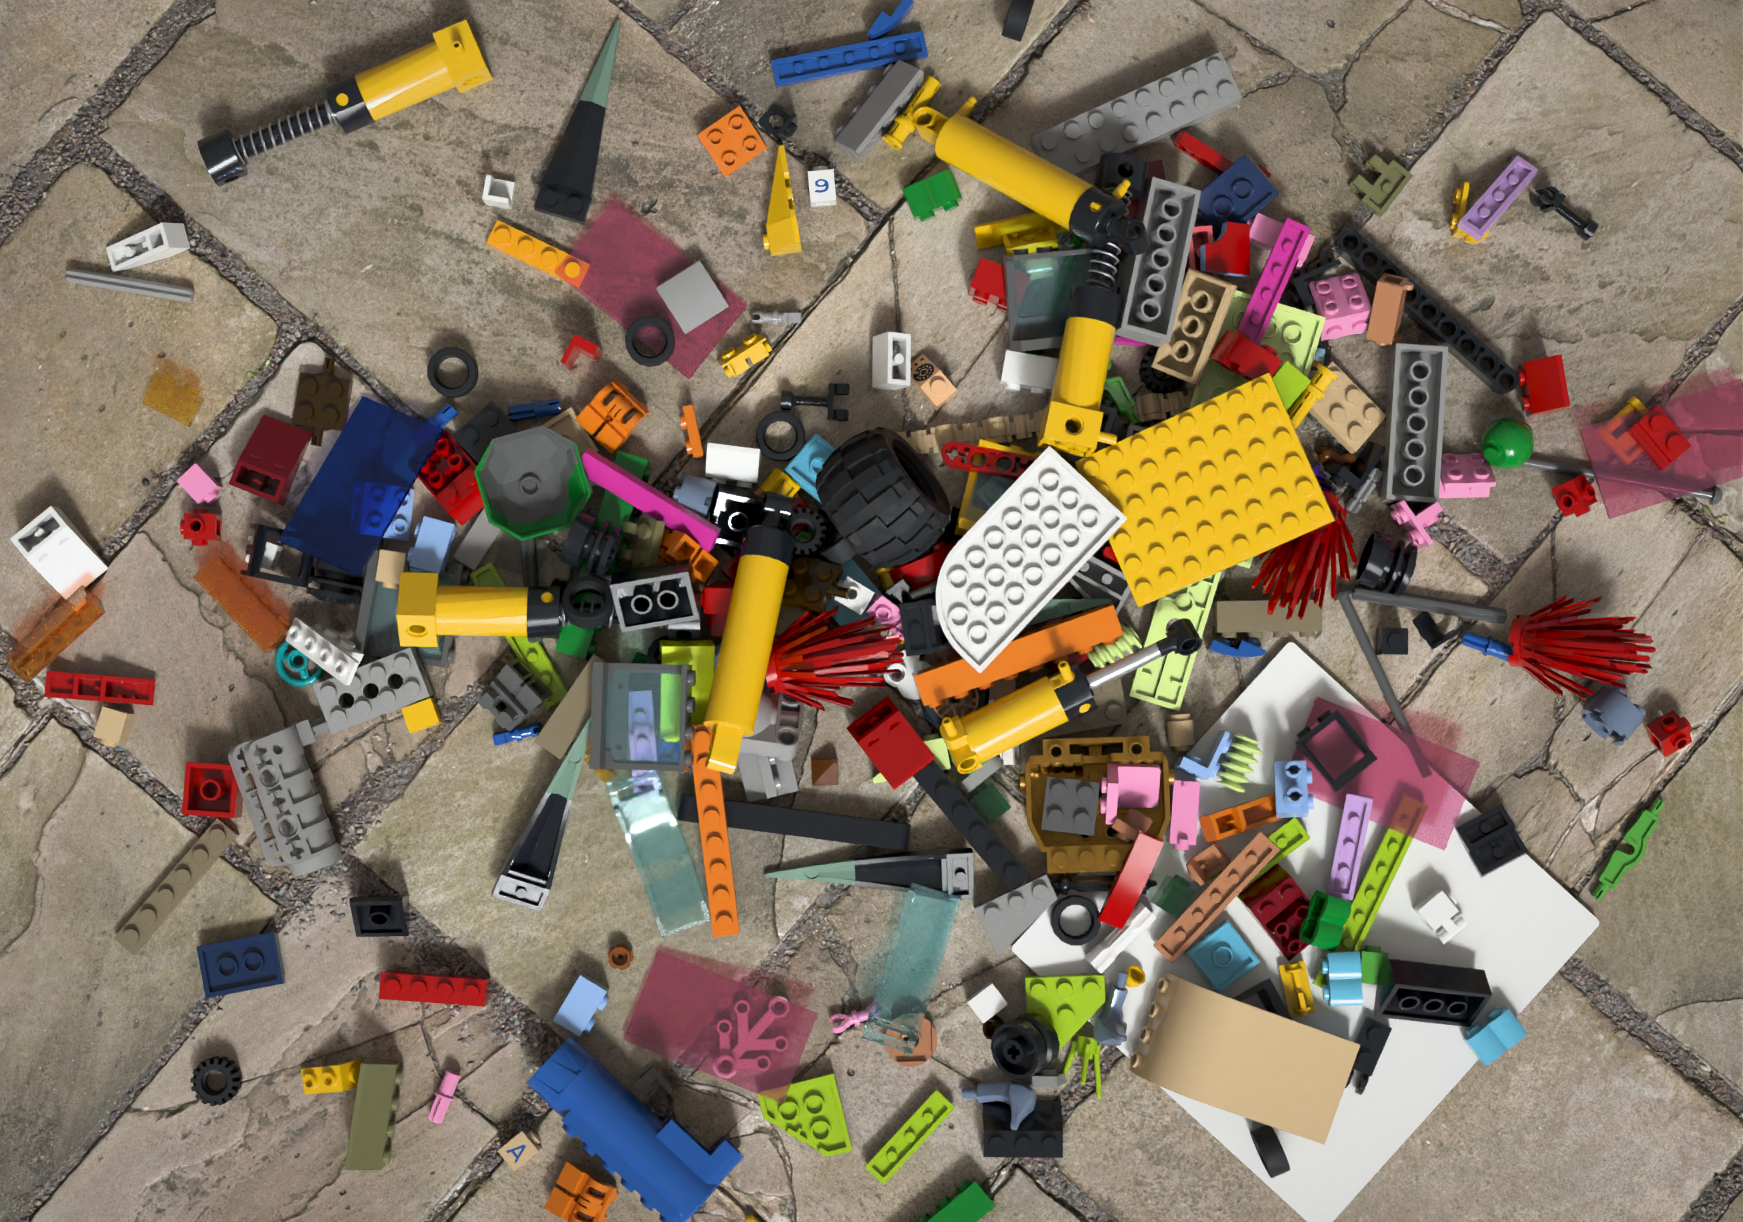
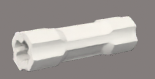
[1084,902,1156,974]

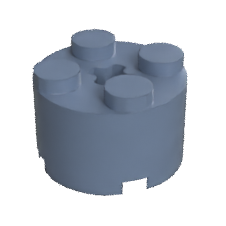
[673,472,717,520]
[1581,686,1646,746]

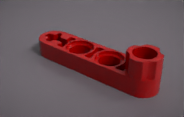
[1173,131,1271,178]
[941,442,1037,480]

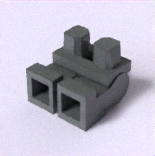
[477,657,553,732]

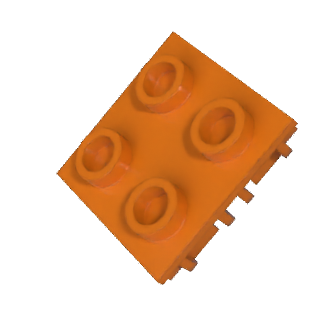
[697,105,767,177]

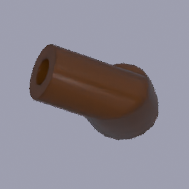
[1317,445,1356,466]

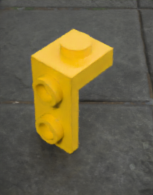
[1449,181,1489,244]
[301,1059,361,1095]

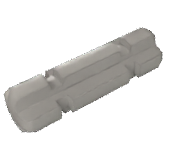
[1345,467,1383,514]

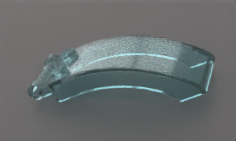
[605,770,711,938]
[861,883,962,1057]

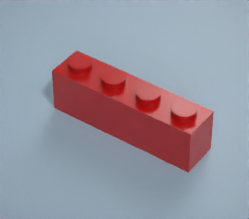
[379,970,490,1007]

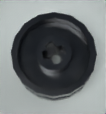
[991,1013,1060,1079]

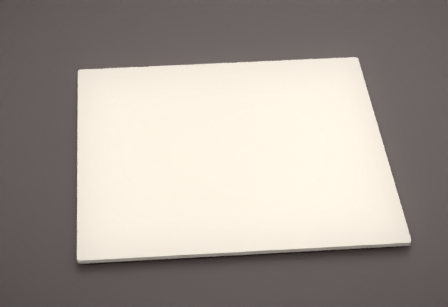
[1012,642,1599,1222]

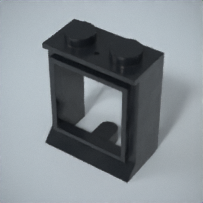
[240,523,320,588]

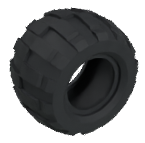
[816,427,951,568]

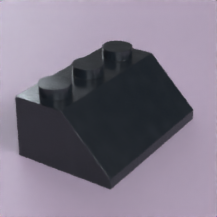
[610,559,700,633]
[982,1100,1063,1158]

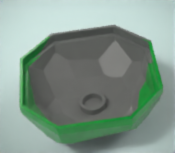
[474,425,591,541]

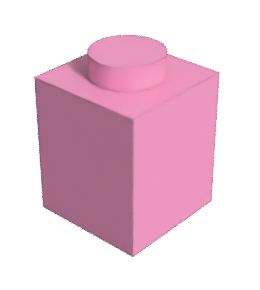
[177,463,223,506]

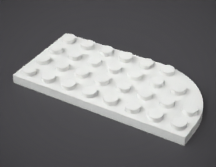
[936,446,1127,674]

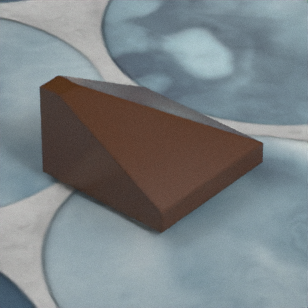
[812,759,839,786]

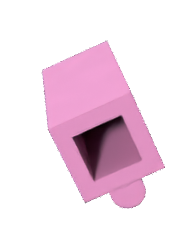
[1246,213,1315,270]
[1167,780,1200,850]

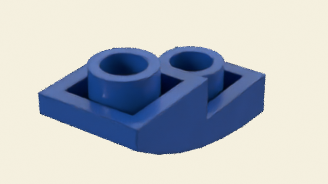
[1207,637,1266,658]

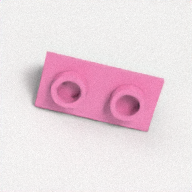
[865,593,904,641]

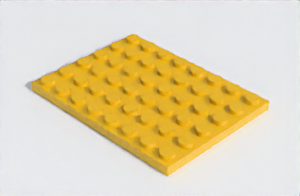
[1075,373,1336,607]

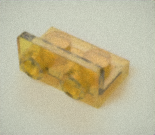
[142,373,204,427]

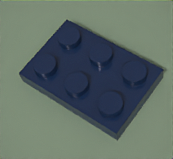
[1196,152,1280,240]
[196,931,286,999]

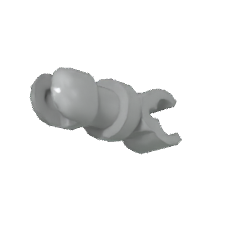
[751,310,801,325]

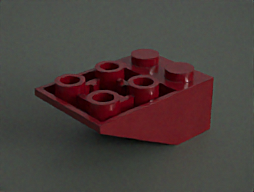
[229,415,313,506]
[1237,863,1310,961]

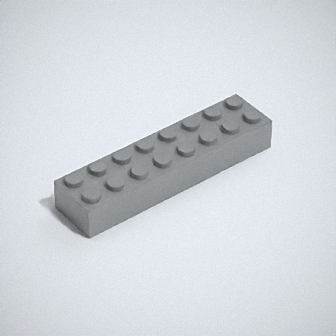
[1030,51,1242,177]

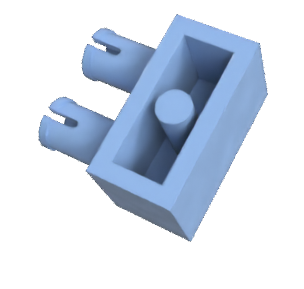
[1274,760,1314,818]

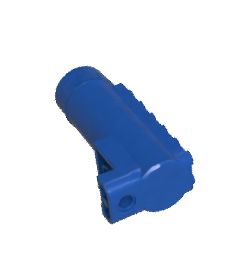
[526,1035,744,1222]

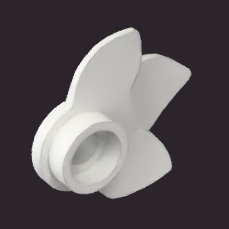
[884,650,931,700]

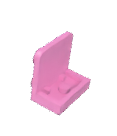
[1309,273,1372,341]
[1100,763,1160,824]

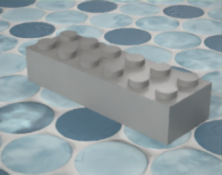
[1115,177,1201,347]
[1380,343,1448,505]

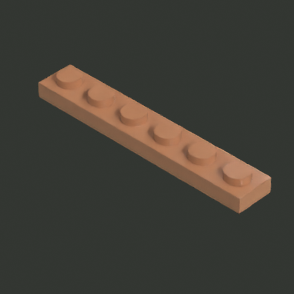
[1153,830,1280,964]

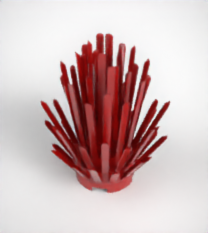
[1252,490,1357,620]
[1508,595,1656,701]
[766,605,904,711]

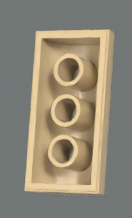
[1151,268,1237,386]

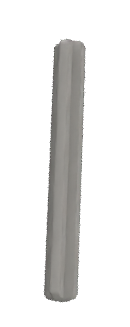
[65,268,194,303]

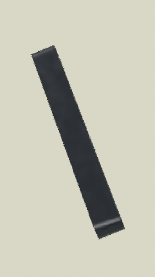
[1335,230,1519,395]
[677,794,911,851]

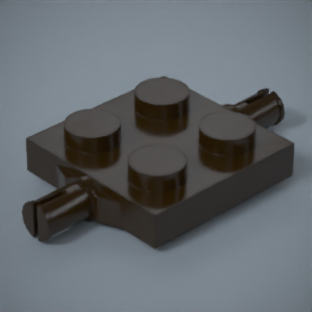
[292,358,353,447]
[781,554,851,613]

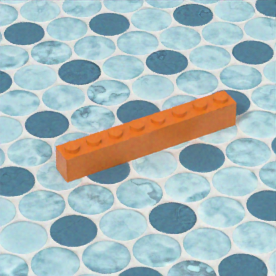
[912,603,1123,708]
[690,722,740,937]

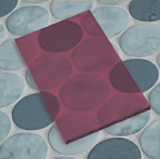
[555,200,747,379]
[1579,379,1743,519]
[1291,697,1480,850]
[623,950,818,1104]

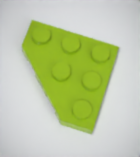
[1025,973,1106,1051]
[757,1072,853,1157]

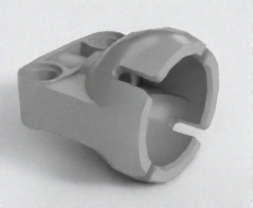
[739,683,804,761]

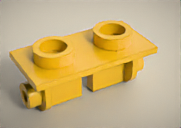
[717,333,772,378]
[1278,960,1316,1017]

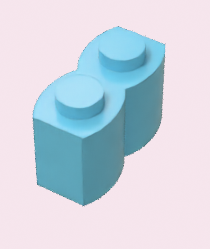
[1321,951,1363,1006]
[1463,1006,1528,1066]

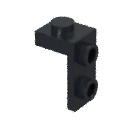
[1288,258,1341,311]
[1323,441,1386,491]

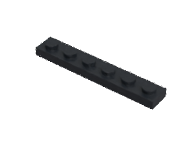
[913,760,1030,892]

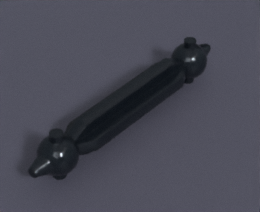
[1052,873,1157,895]

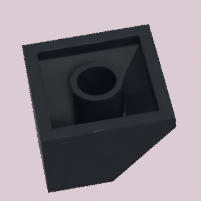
[709,482,764,548]

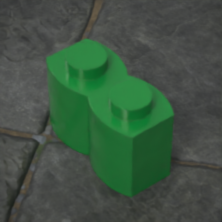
[902,169,962,222]
[1299,890,1351,952]

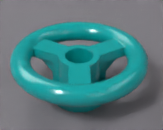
[275,640,325,687]

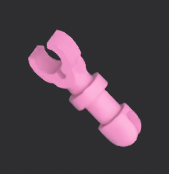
[829,1005,881,1033]

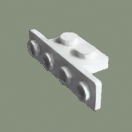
[286,618,364,685]

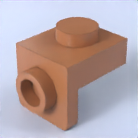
[1112,808,1153,844]
[1186,841,1231,886]

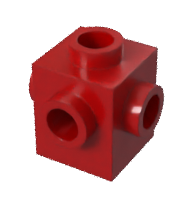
[1551,473,1598,517]
[180,508,222,546]
[1646,710,1692,757]

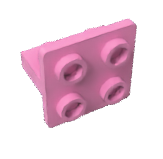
[1439,453,1496,498]
[1389,499,1443,549]

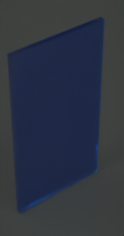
[278,396,444,577]

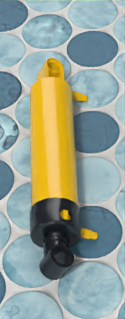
[912,96,1150,255]
[704,491,796,774]

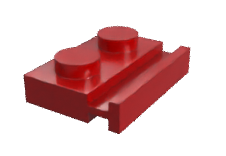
[1627,406,1692,471]

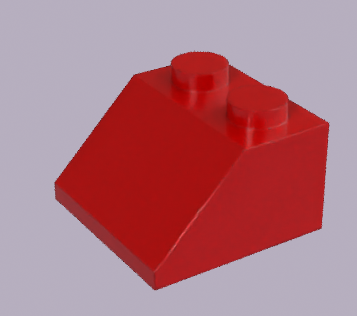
[1516,354,1570,417]

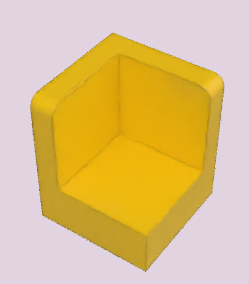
[401,698,443,734]

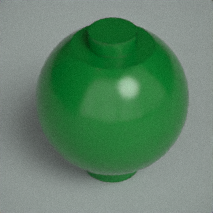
[1481,418,1534,470]

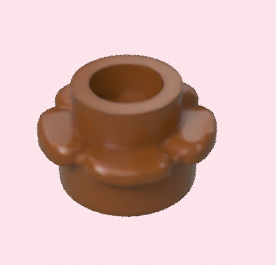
[608,944,634,970]

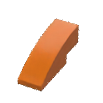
[1199,793,1283,842]

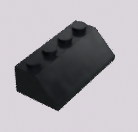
[1373,959,1492,1027]

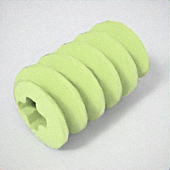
[1086,621,1142,671]
[1215,733,1263,793]

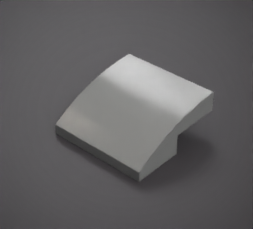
[655,260,729,334]

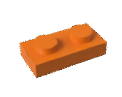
[679,404,705,460]

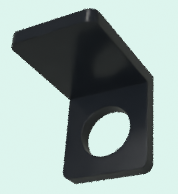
[759,105,798,142]
[1412,611,1464,650]

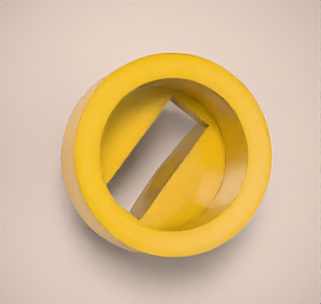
[1124,965,1145,988]

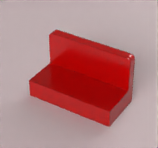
[560,334,603,370]

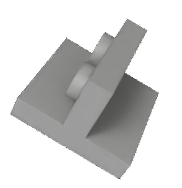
[738,752,799,803]

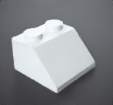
[705,443,762,489]

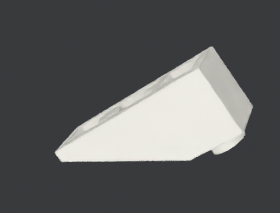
[106,222,190,273]

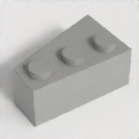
[1069,555,1131,615]
[974,873,1058,956]

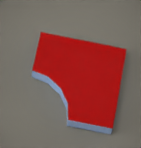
[1200,222,1250,277]

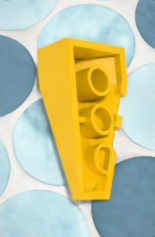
[762,145,802,256]

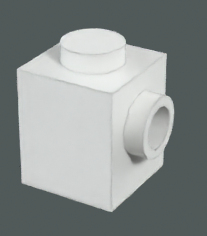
[834,576,875,616]

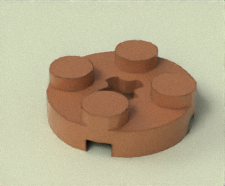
[885,1013,937,1067]

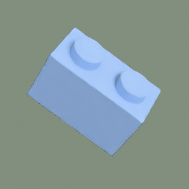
[407,516,457,578]
[553,973,610,1037]

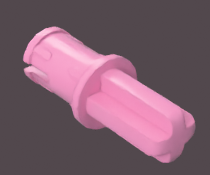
[428,1070,461,1123]

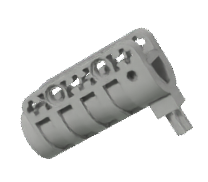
[228,717,343,877]

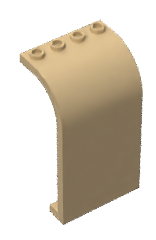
[1129,971,1360,1145]

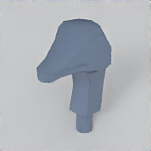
[1094,971,1128,1046]
[962,1081,1037,1130]

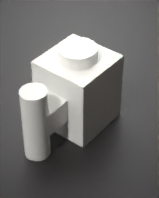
[1413,889,1468,945]

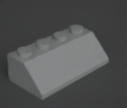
[834,60,924,165]

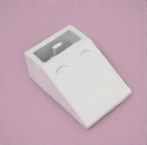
[10,506,109,601]

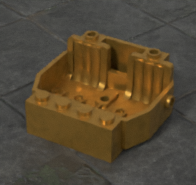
[1020,736,1174,874]

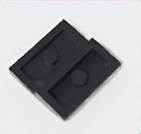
[1455,804,1528,878]

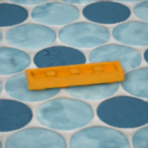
[486,220,591,289]

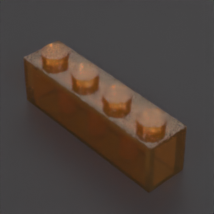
[193,555,290,653]
[6,585,105,683]

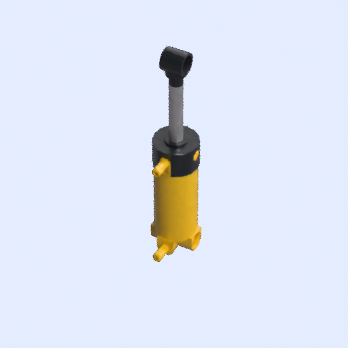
[939,618,1202,774]

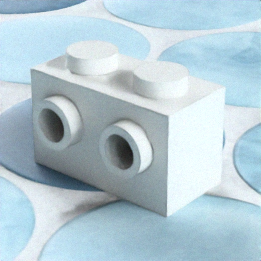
[872,332,911,390]
[1000,350,1058,396]

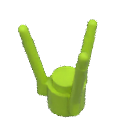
[1061,1035,1102,1099]

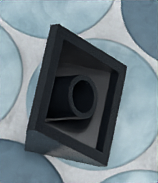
[349,895,409,937]

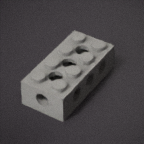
[312,647,434,734]

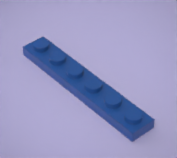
[771,31,928,88]

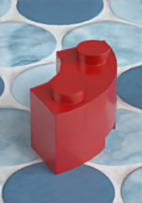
[1210,329,1282,381]
[888,541,957,590]

